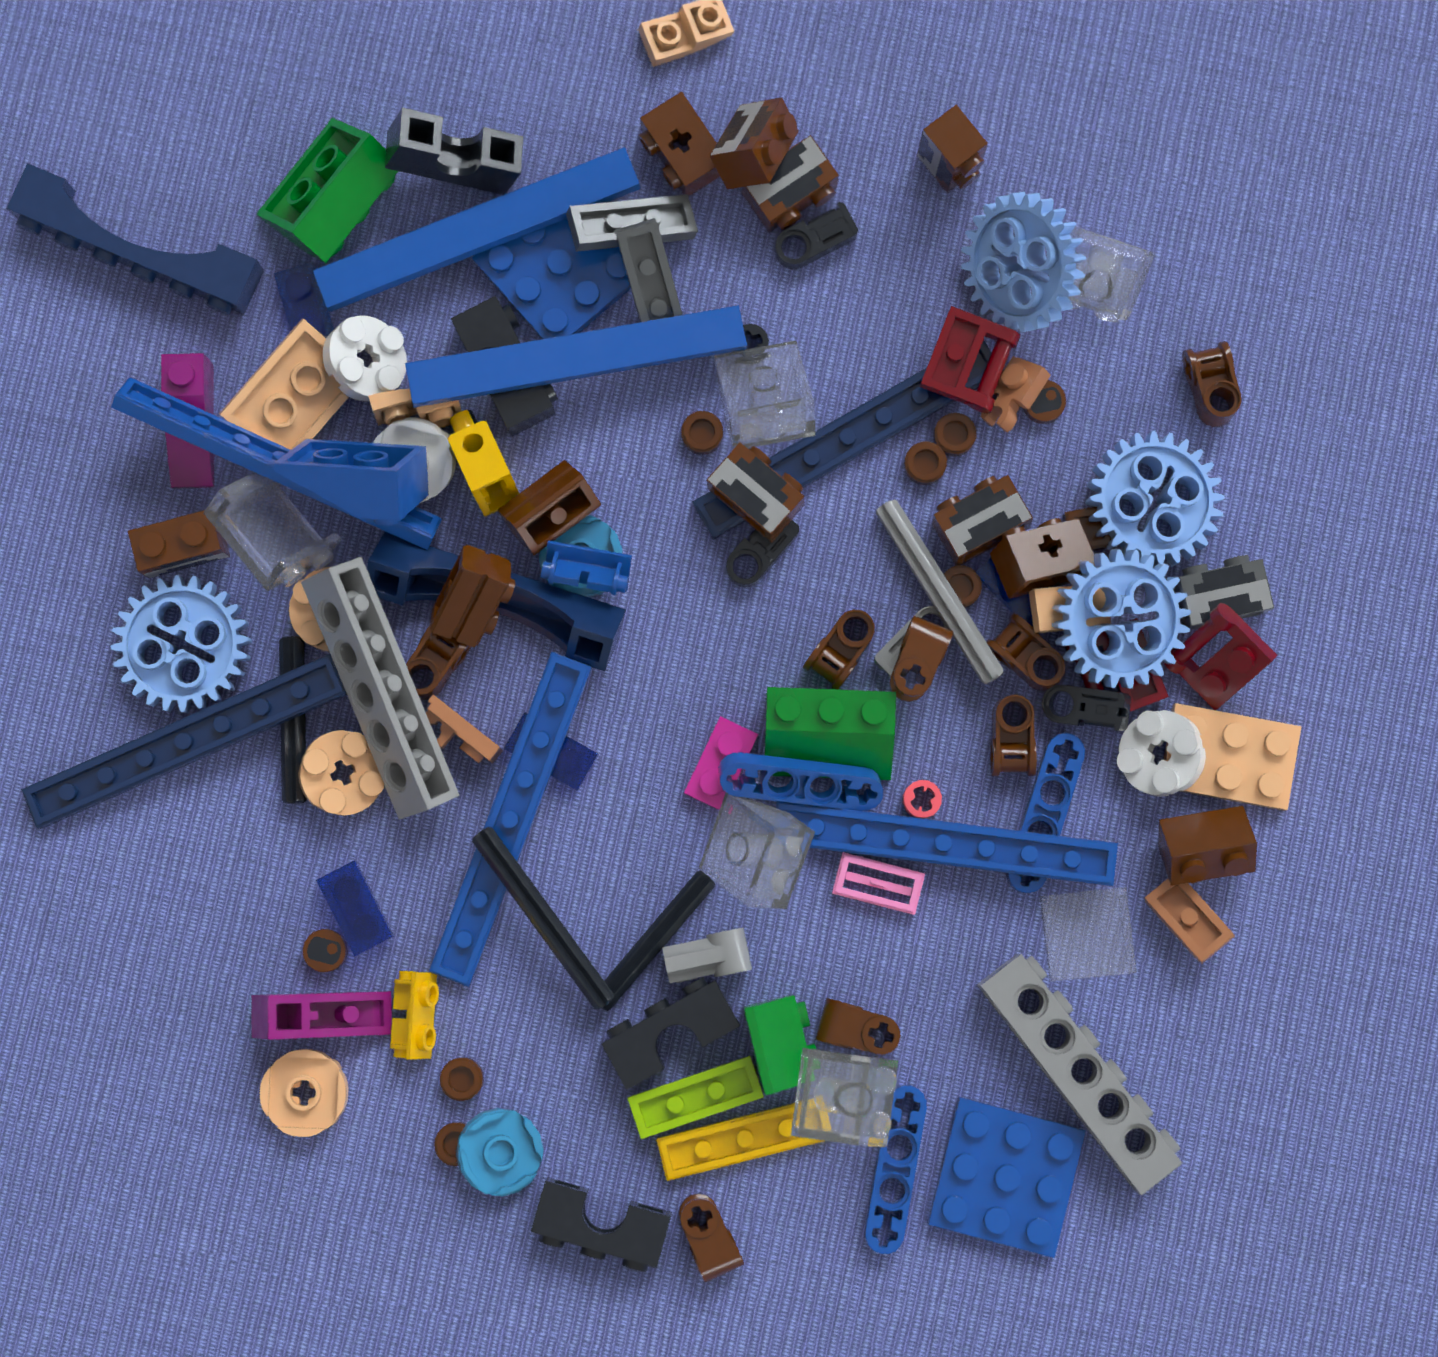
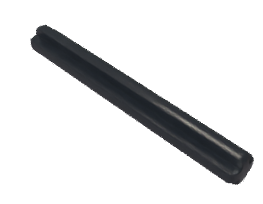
[472,827,614,1010]

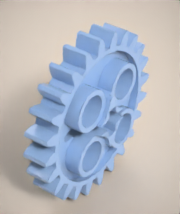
[961,192,1086,332]
[1085,431,1224,567]
[1052,549,1191,688]
[111,575,252,713]

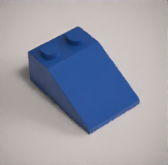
[273,439,429,525]

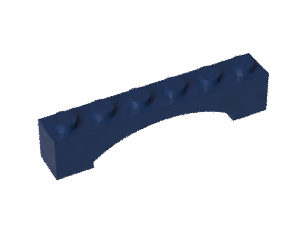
[7,163,264,315]
[367,532,626,671]

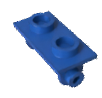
[541,540,632,596]

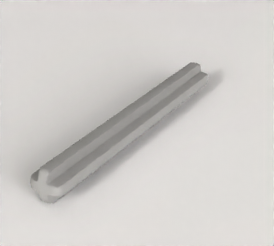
[876,499,1004,684]

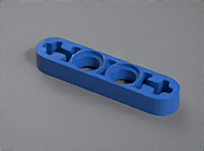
[1006,733,1085,893]
[718,752,883,811]
[864,1085,927,1254]

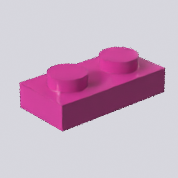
[684,716,759,811]

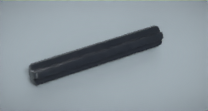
[279,636,307,804]
[602,870,715,1011]

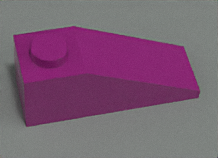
[161,353,214,489]
[251,991,392,1040]

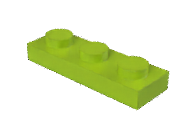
[628,1055,764,1139]

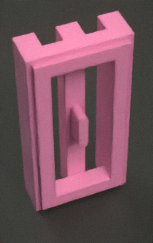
[832,852,925,915]

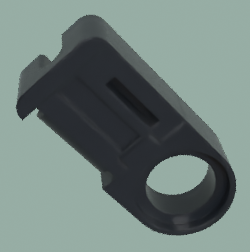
[775,202,858,269]
[726,520,800,587]
[1042,685,1131,731]

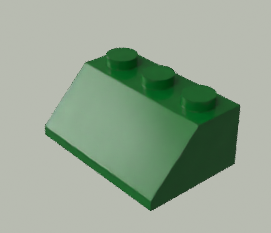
[256,118,398,263]
[764,687,896,781]

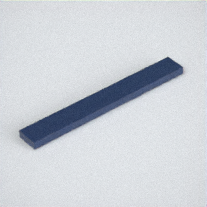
[692,339,1003,540]
[21,654,347,829]

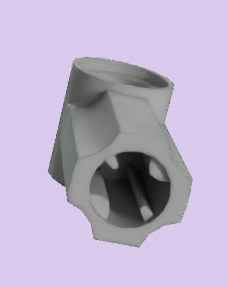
[662,927,752,983]

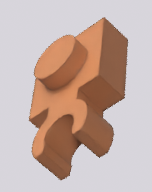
[981,356,1051,433]

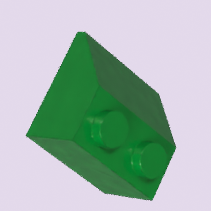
[744,994,821,1095]

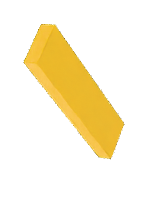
[656,1095,834,1181]

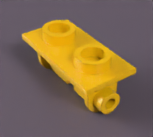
[390,971,439,1060]

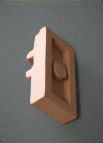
[426,695,503,764]
[1144,878,1235,964]

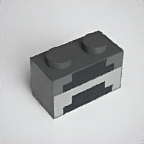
[1174,555,1274,630]

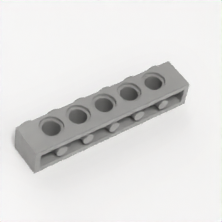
[301,557,460,820]
[977,954,1183,1196]

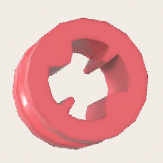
[902,780,942,819]

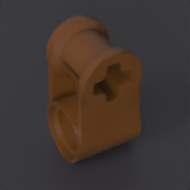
[1182,341,1242,427]
[802,610,875,690]
[986,613,1065,691]
[889,615,953,702]
[406,625,471,700]
[990,695,1037,776]
[815,998,901,1055]
[679,1193,744,1283]

